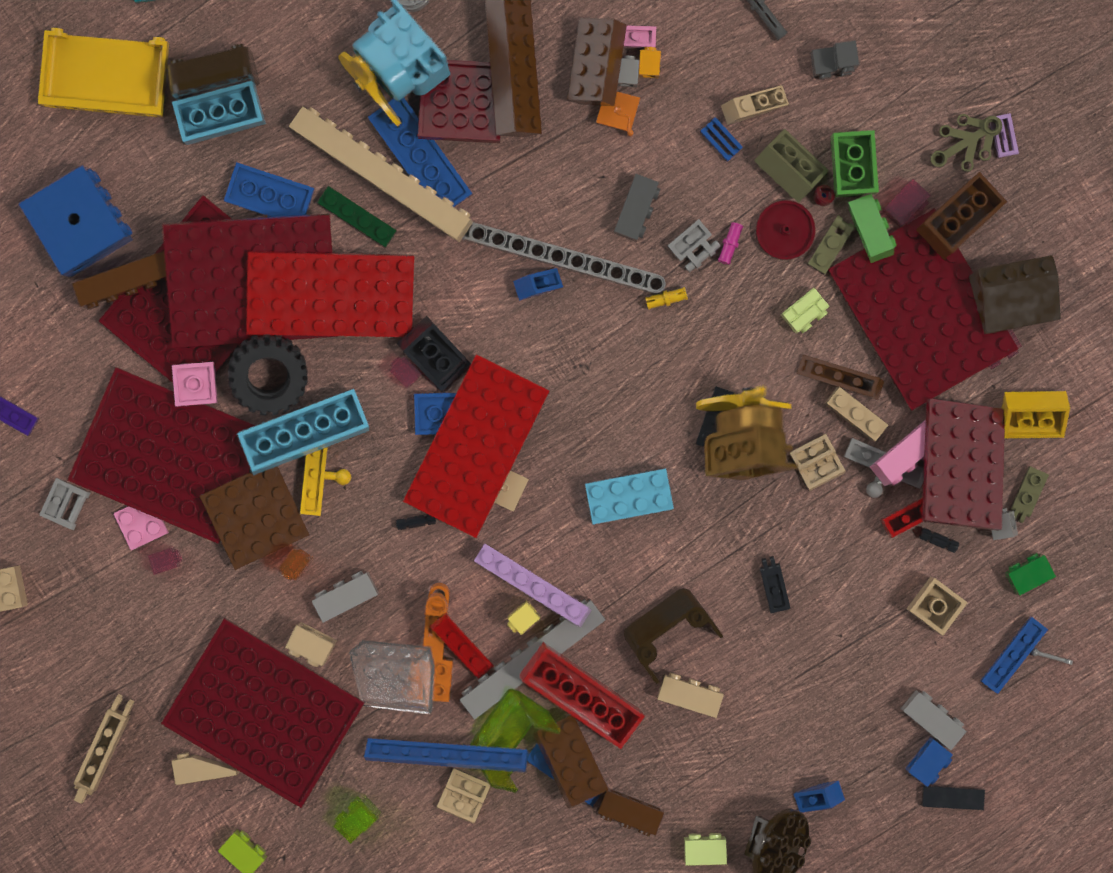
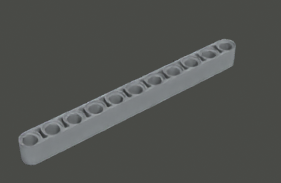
[461,222,666,294]

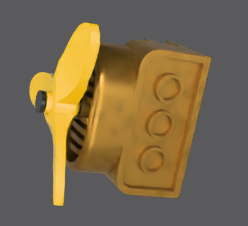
[696,387,798,480]

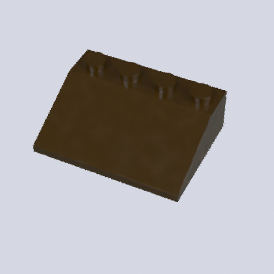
[969,255,1061,335]

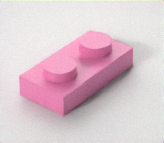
[624,26,656,48]

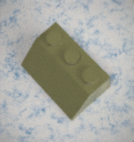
[754,129,829,203]

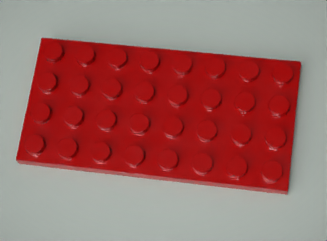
[246,251,415,337]
[403,354,550,538]

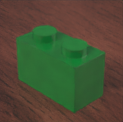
[1005,553,1056,596]

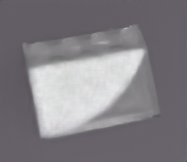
[349,640,435,714]

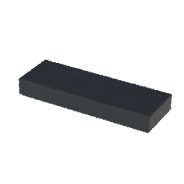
[921,785,985,810]

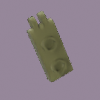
[1010,466,1049,523]

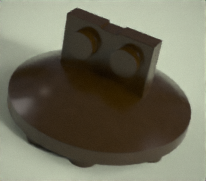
[744,809,812,873]

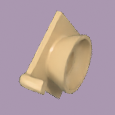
[495,471,529,512]

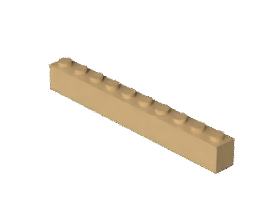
[289,106,473,242]

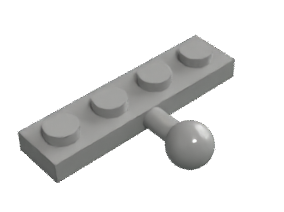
[844,438,924,498]

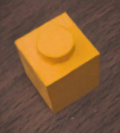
[638,47,661,79]

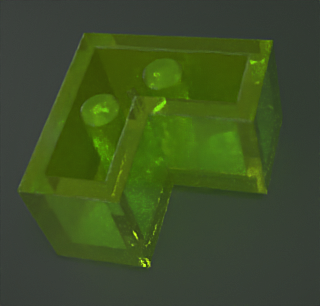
[334,794,381,844]

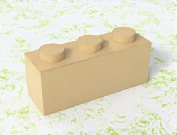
[824,387,888,441]
[657,672,724,718]

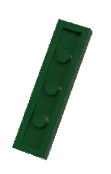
[317,186,397,248]

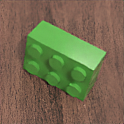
[830,130,879,197]

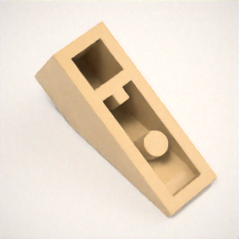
[172,752,239,785]

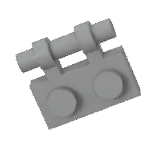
[667,219,721,273]

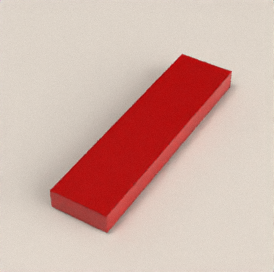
[430,613,494,679]

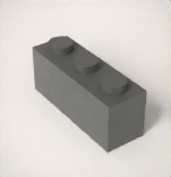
[614,174,661,242]

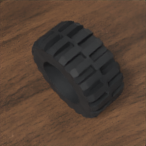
[228,334,308,416]

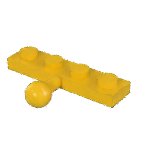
[300,447,351,516]

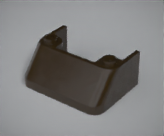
[168,44,260,100]
[624,588,724,685]

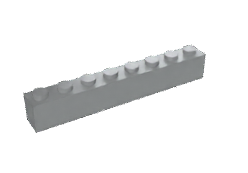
[460,599,606,720]

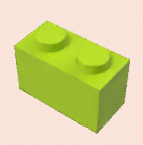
[218,830,267,873]

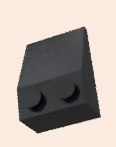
[397,316,471,392]

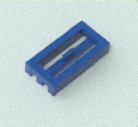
[700,117,743,162]

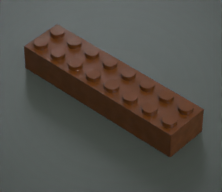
[485,0,542,138]

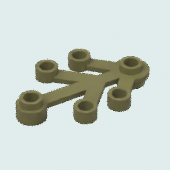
[931,114,1002,172]

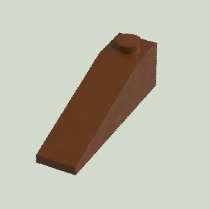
[797,354,885,401]

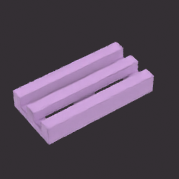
[990,113,1019,158]

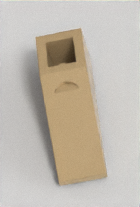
[721,85,789,125]

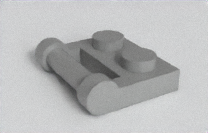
[39,478,91,530]

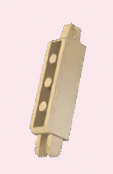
[74,694,134,804]

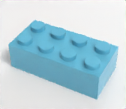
[172,81,266,145]
[585,468,674,524]

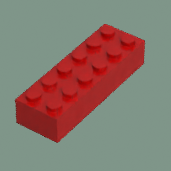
[519,642,645,749]

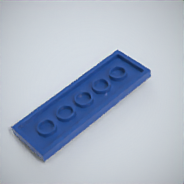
[368,98,473,207]

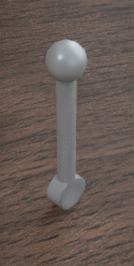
[1031,648,1073,665]

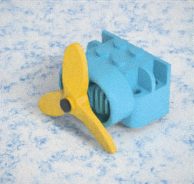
[338,0,451,127]

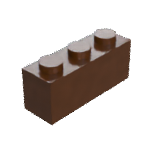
[597,788,664,837]

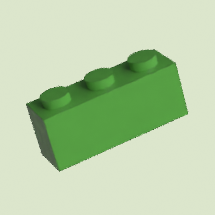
[848,193,896,263]

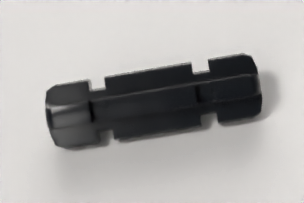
[396,514,437,530]
[919,528,959,553]

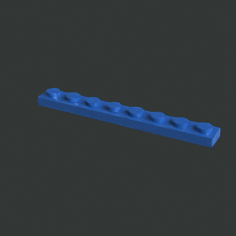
[364,738,529,772]

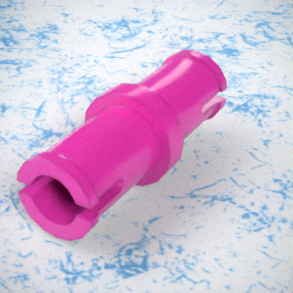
[718,222,744,265]

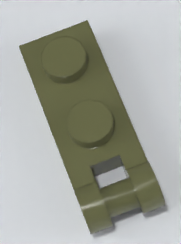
[807,215,855,275]

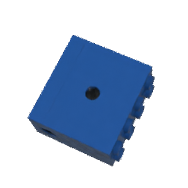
[19,165,133,278]

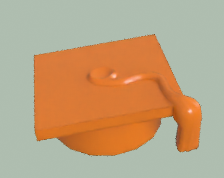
[596,91,640,137]

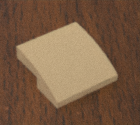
[790,434,846,491]
[436,768,491,824]

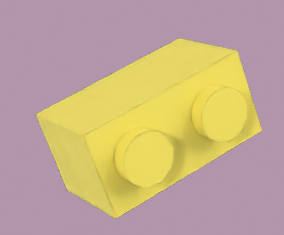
[508,600,540,634]

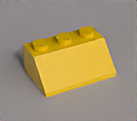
[1002,391,1070,438]

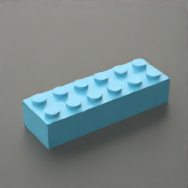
[237,389,369,475]

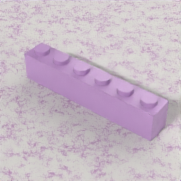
[474,544,591,627]

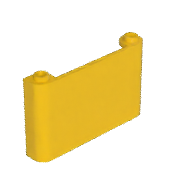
[38,28,169,117]

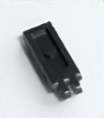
[759,556,791,614]

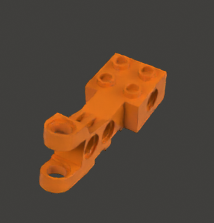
[408,583,454,702]

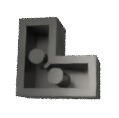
[810,40,859,80]

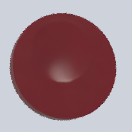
[756,200,816,260]

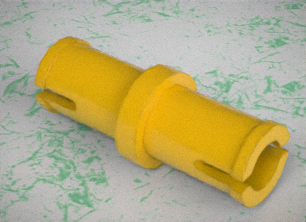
[645,287,688,310]

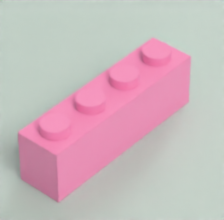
[870,420,926,486]

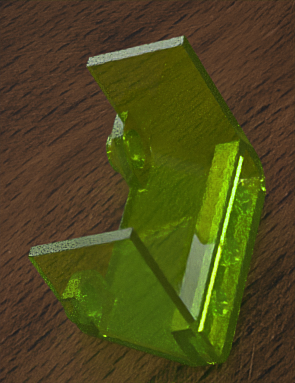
[470,689,561,793]

